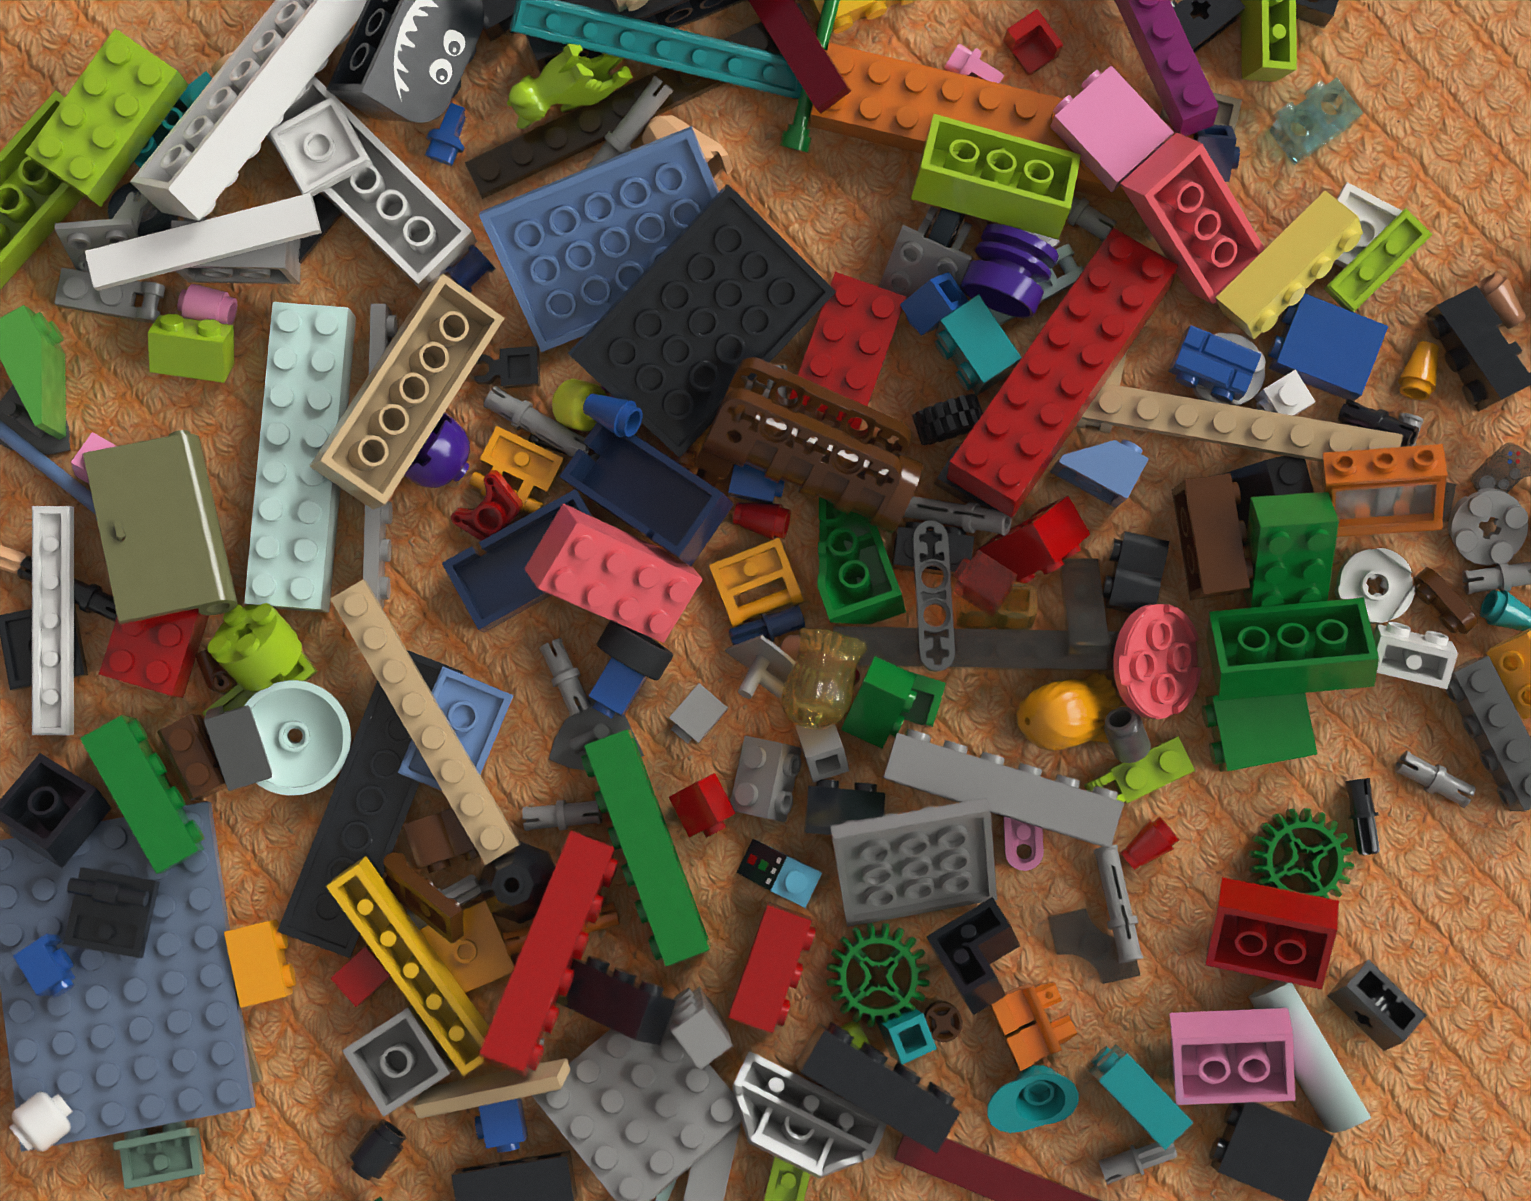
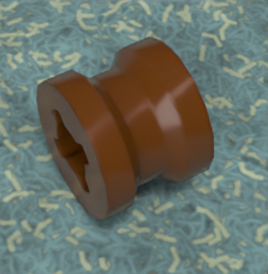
[923,1001,963,1042]

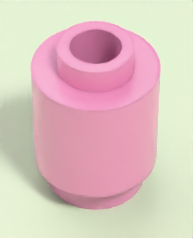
[177,284,237,325]

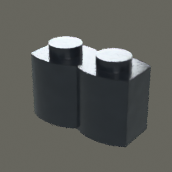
[1101,531,1170,614]

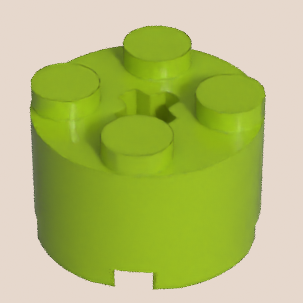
[207,603,302,691]

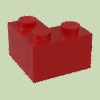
[977,495,1090,589]

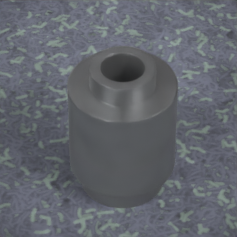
[1104,707,1151,763]

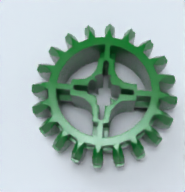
[1248,808,1354,899]
[826,923,930,1028]

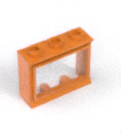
[1322,444,1448,537]

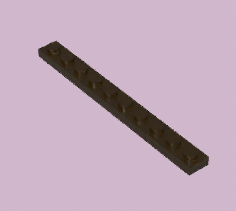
[465,3,812,199]

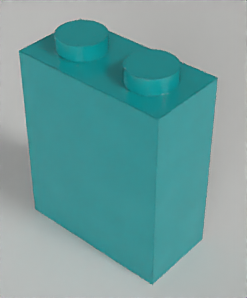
[1088,1044,1193,1150]

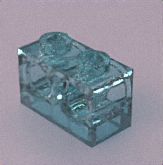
[1269,78,1364,166]

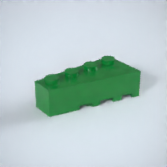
[80,715,205,874]

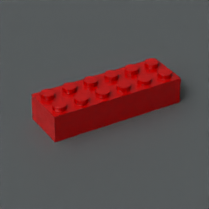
[479,831,618,1077]

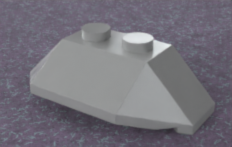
[732,1051,887,1179]

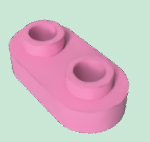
[1003,816,1044,871]

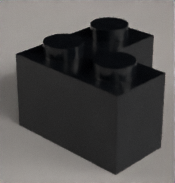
[926,897,1020,1015]

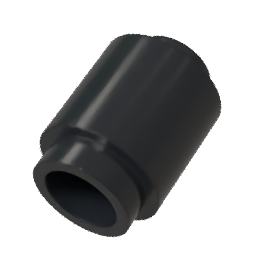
[350,1119,406,1180]

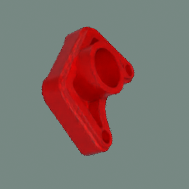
[451,470,523,541]

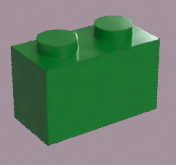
[841,656,917,748]

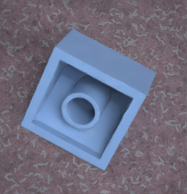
[1050,440,1149,508]

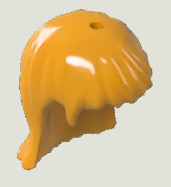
[1016,672,1121,751]

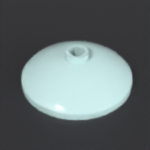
[244,680,351,796]

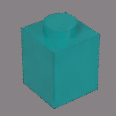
[876,1007,937,1065]

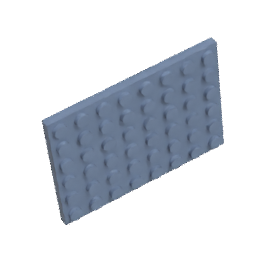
[0,801,256,1152]

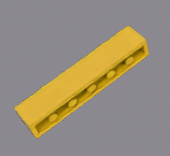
[326,856,490,1076]

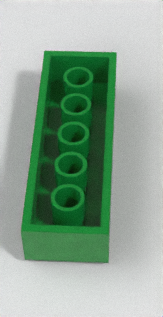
[581,729,711,967]

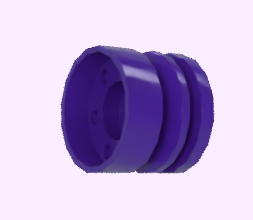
[960,224,1059,319]

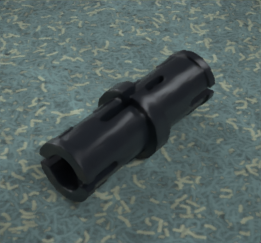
[1338,399,1419,447]

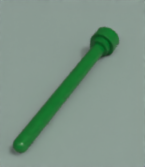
[779,0,840,153]

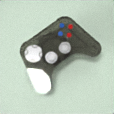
[1471,442,1531,493]

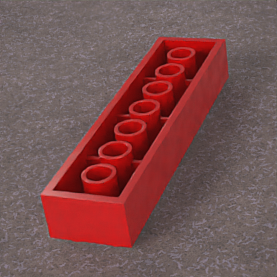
[947,228,1178,518]

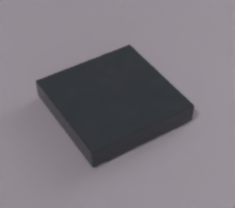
[0,603,88,691]

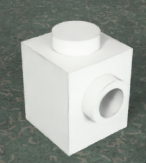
[1254,370,1316,416]

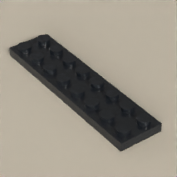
[277,650,463,958]

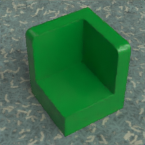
[900,672,946,728]

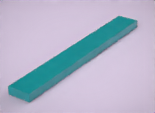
[510,0,802,100]

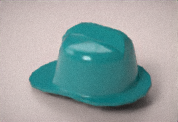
[987,1065,1079,1133]

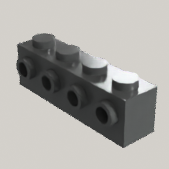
[1445,656,1531,811]

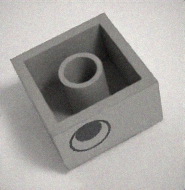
[342,1005,456,1117]

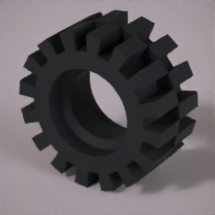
[912,394,983,445]

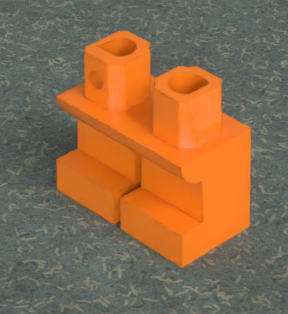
[990,981,1077,1071]

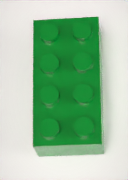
[1207,597,1379,701]

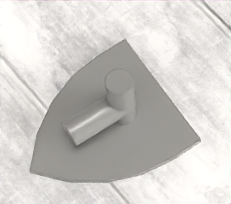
[725,635,812,699]

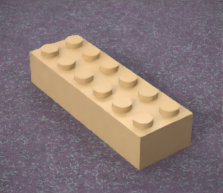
[309,273,505,510]

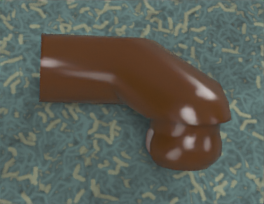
[195,649,237,695]

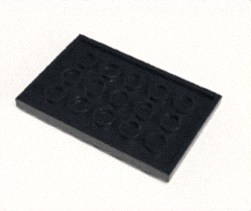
[568,184,836,458]

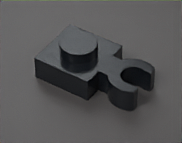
[474,346,541,388]

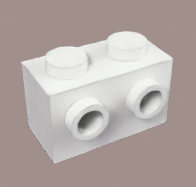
[1373,622,1458,689]

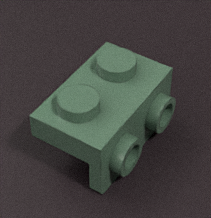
[113,1121,205,1189]

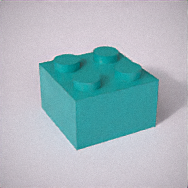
[934,295,1022,396]

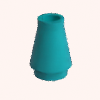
[1480,590,1531,631]

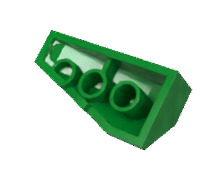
[817,497,906,625]

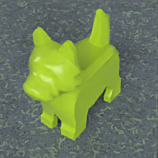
[507,44,633,129]

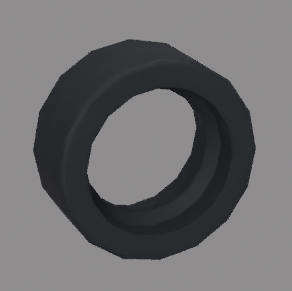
[597,620,673,680]

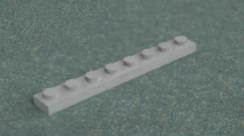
[363,304,398,608]

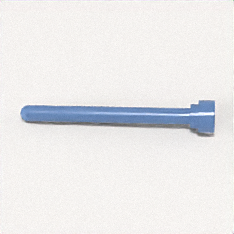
[0,420,124,530]

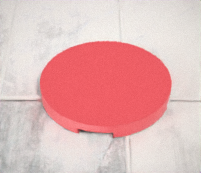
[1113,604,1202,719]

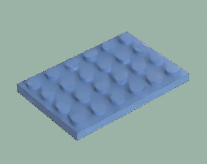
[479,126,719,352]

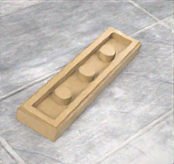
[413,1058,570,1119]

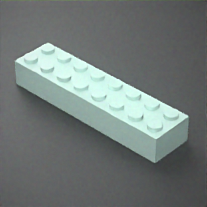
[244,302,356,613]

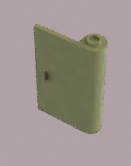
[83,430,238,624]

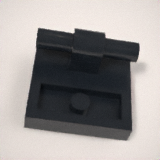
[63,867,160,958]

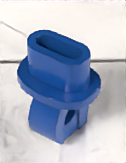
[425,103,466,166]

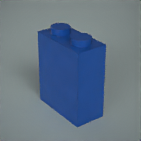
[1268,294,1388,401]

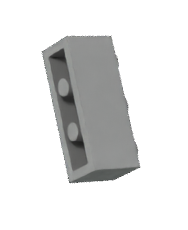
[670,987,732,1070]

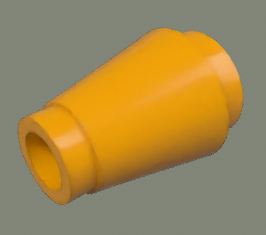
[1398,341,1439,400]

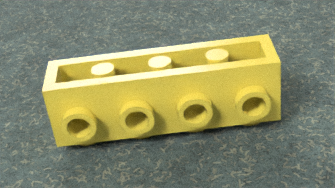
[1215,191,1363,340]

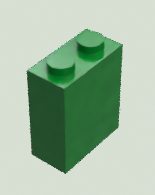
[1202,693,1318,772]

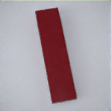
[748,0,851,113]

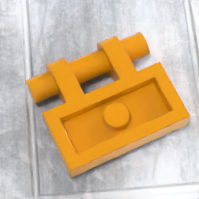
[469,426,565,514]

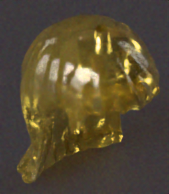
[781,628,867,730]

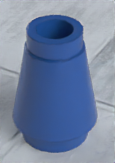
[583,393,643,437]

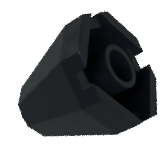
[478,841,556,924]

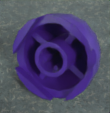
[404,412,470,488]

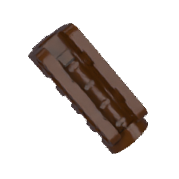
[694,357,923,534]

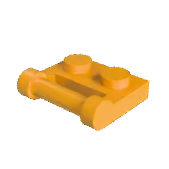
[709,538,804,628]

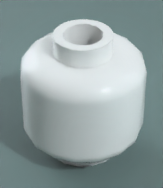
[10,1092,72,1151]

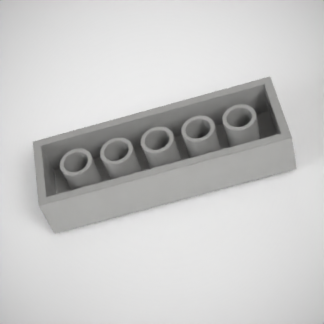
[884,729,1124,848]

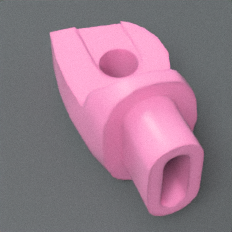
[944,44,1004,83]

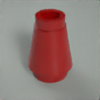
[733,502,791,540]
[1121,816,1179,870]

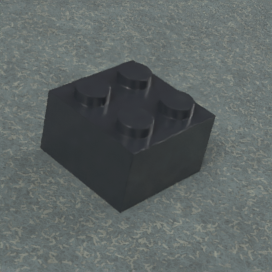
[0,753,112,868]

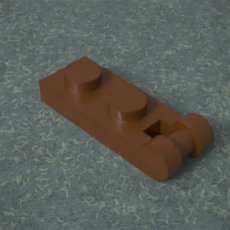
[383,852,464,944]

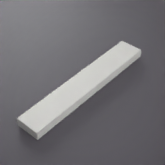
[85,193,322,291]
[32,506,74,735]

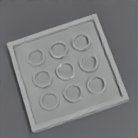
[830,798,997,927]
[532,1020,742,1201]

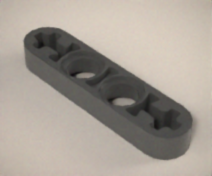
[912,520,955,672]

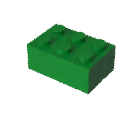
[1243,492,1339,608]

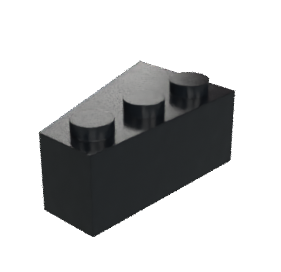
[1426,285,1531,412]

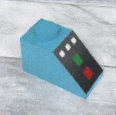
[736,838,822,908]

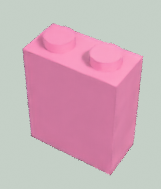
[1050,66,1174,192]

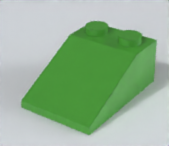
[0,305,66,440]

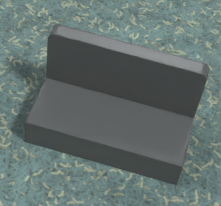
[204,705,273,791]

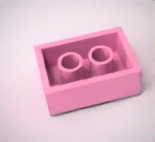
[1170,1008,1295,1105]

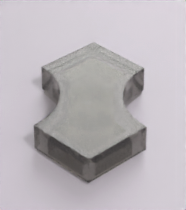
[1047,908,1140,984]

